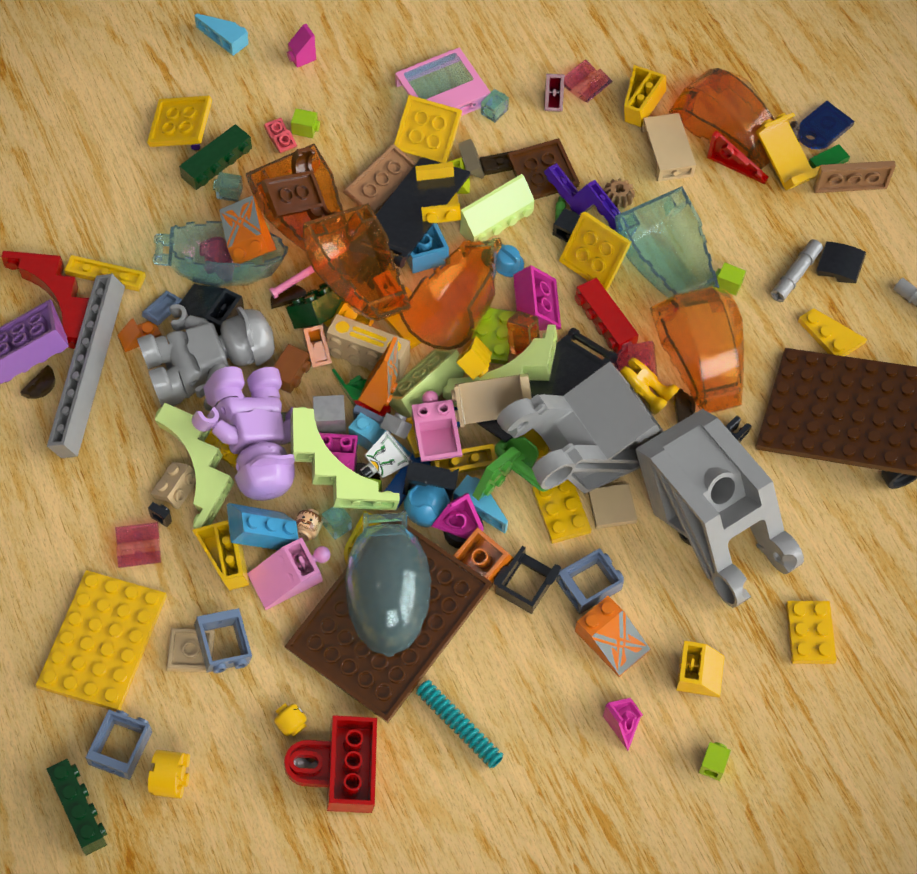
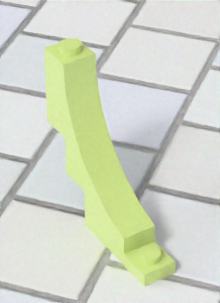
[443,325,558,407]
[155,403,234,529]
[290,407,400,510]

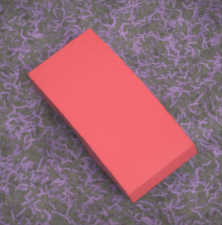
[264,118,297,153]

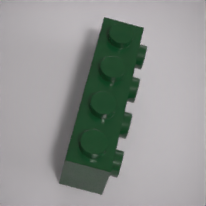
[179,124,252,190]
[47,759,107,856]

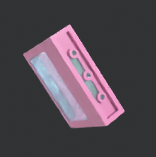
[395,48,491,116]

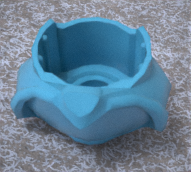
[404,485,450,527]

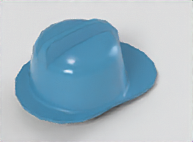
[482,243,524,277]

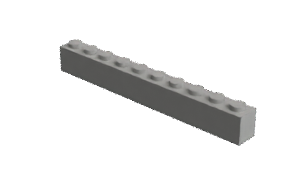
[47,274,125,458]

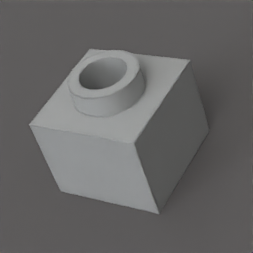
[380,413,412,440]

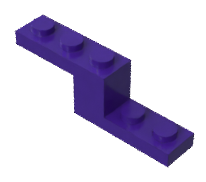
[544,163,630,233]

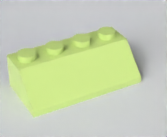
[460,174,535,248]
[389,348,465,418]

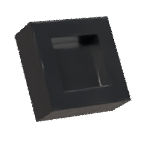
[148,502,172,527]

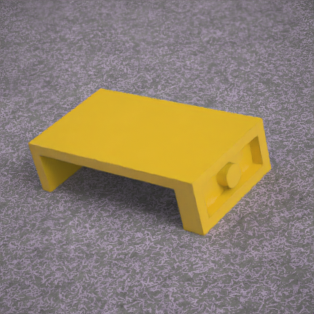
[756,113,820,191]
[415,162,461,223]

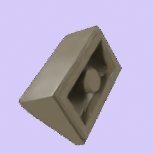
[458,139,485,179]

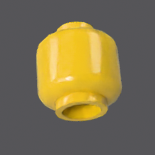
[274,703,307,737]

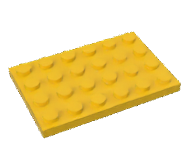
[36,570,167,711]

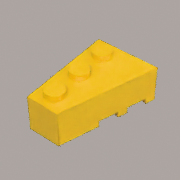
[624,65,666,127]
[192,520,250,591]

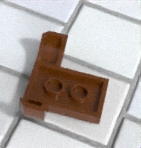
[261,147,338,224]

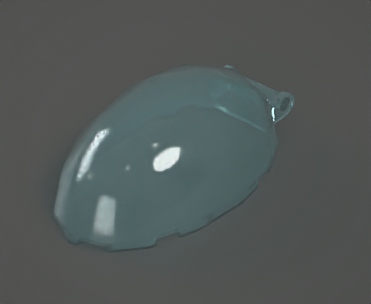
[152,221,288,287]
[345,510,431,657]

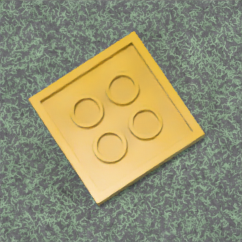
[147,95,212,147]
[394,95,462,163]
[559,211,632,291]

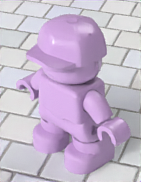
[192,366,295,501]

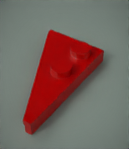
[707,130,769,184]

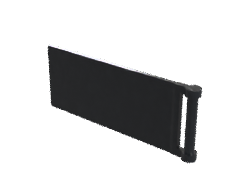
[349,157,471,268]
[476,328,618,443]

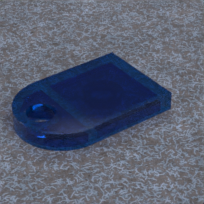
[798,101,855,149]

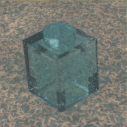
[481,89,509,123]
[213,172,243,202]
[322,506,352,540]

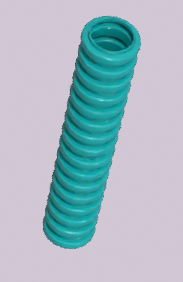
[416,680,504,768]

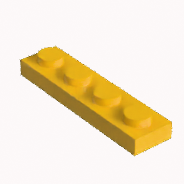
[64,255,146,292]

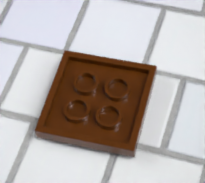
[507,138,580,200]

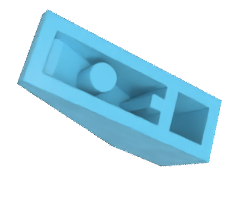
[194,13,249,56]
[349,412,411,457]
[453,474,508,533]

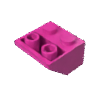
[319,433,358,472]

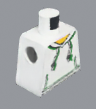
[360,430,412,479]

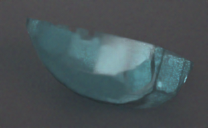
[615,186,721,311]

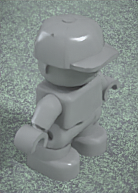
[137,304,275,411]

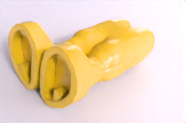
[620,357,680,415]

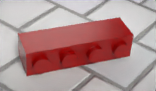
[575,277,639,354]

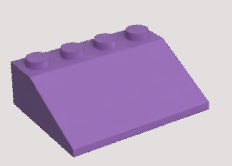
[0,299,69,384]

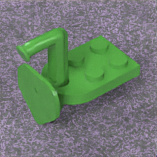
[472,437,549,501]

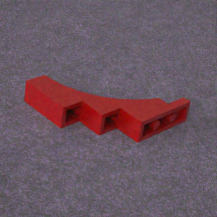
[1,251,90,349]

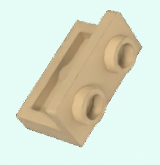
[151,462,196,509]

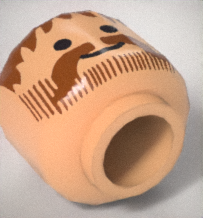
[295,509,323,541]

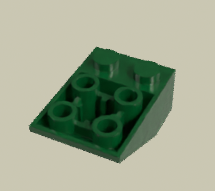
[286,279,352,329]

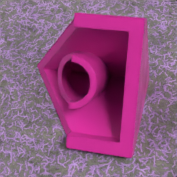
[431,493,484,540]
[603,698,643,751]

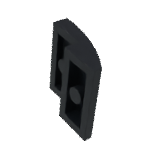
[816,241,866,284]

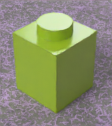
[291,109,320,138]
[714,262,746,296]
[699,742,731,781]

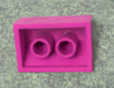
[513,265,561,331]

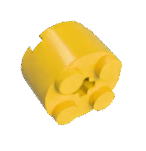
[148,750,190,799]

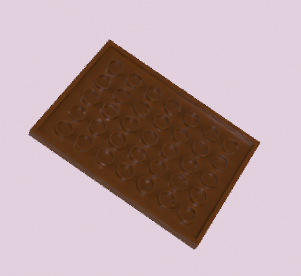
[756,348,917,476]
[284,513,493,723]

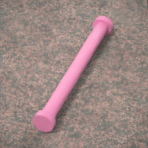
[269,240,351,299]

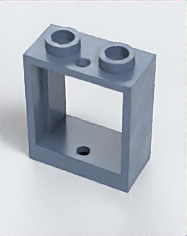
[556,548,624,614]
[194,608,252,673]
[85,710,152,780]

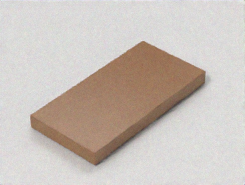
[343,144,416,217]
[813,161,896,193]

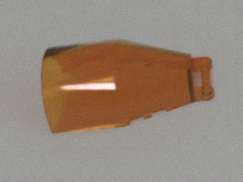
[399,238,502,350]

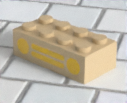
[326,314,410,380]

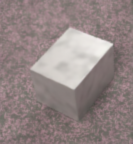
[313,395,346,435]

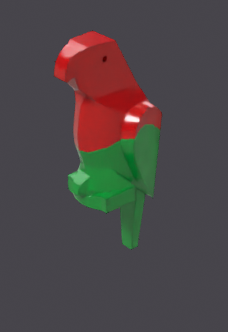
[332,369,391,417]

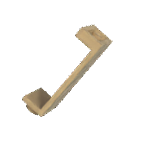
[641,113,696,182]
[451,373,532,427]

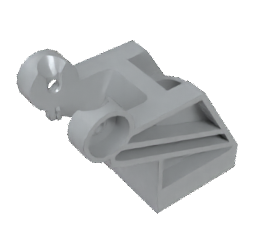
[497,362,664,494]
[636,409,804,608]

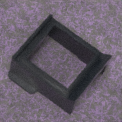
[402,460,459,502]
[494,545,561,614]

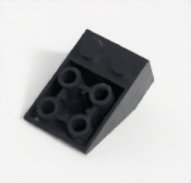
[179,284,244,336]

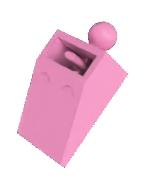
[412,391,462,462]
[248,537,331,610]

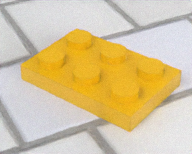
[532,479,592,544]
[786,601,837,664]

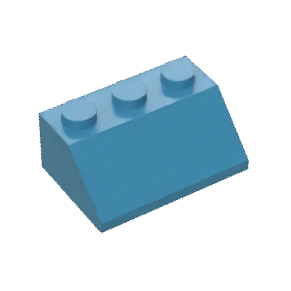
[227,503,299,550]

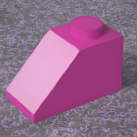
[287,24,316,68]

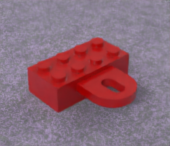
[284,715,377,813]

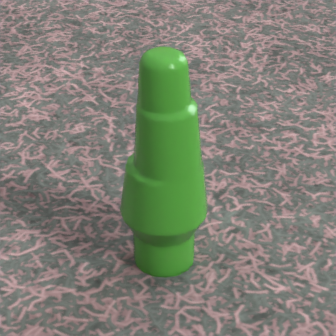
[555,196,566,221]

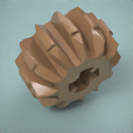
[604,178,635,210]

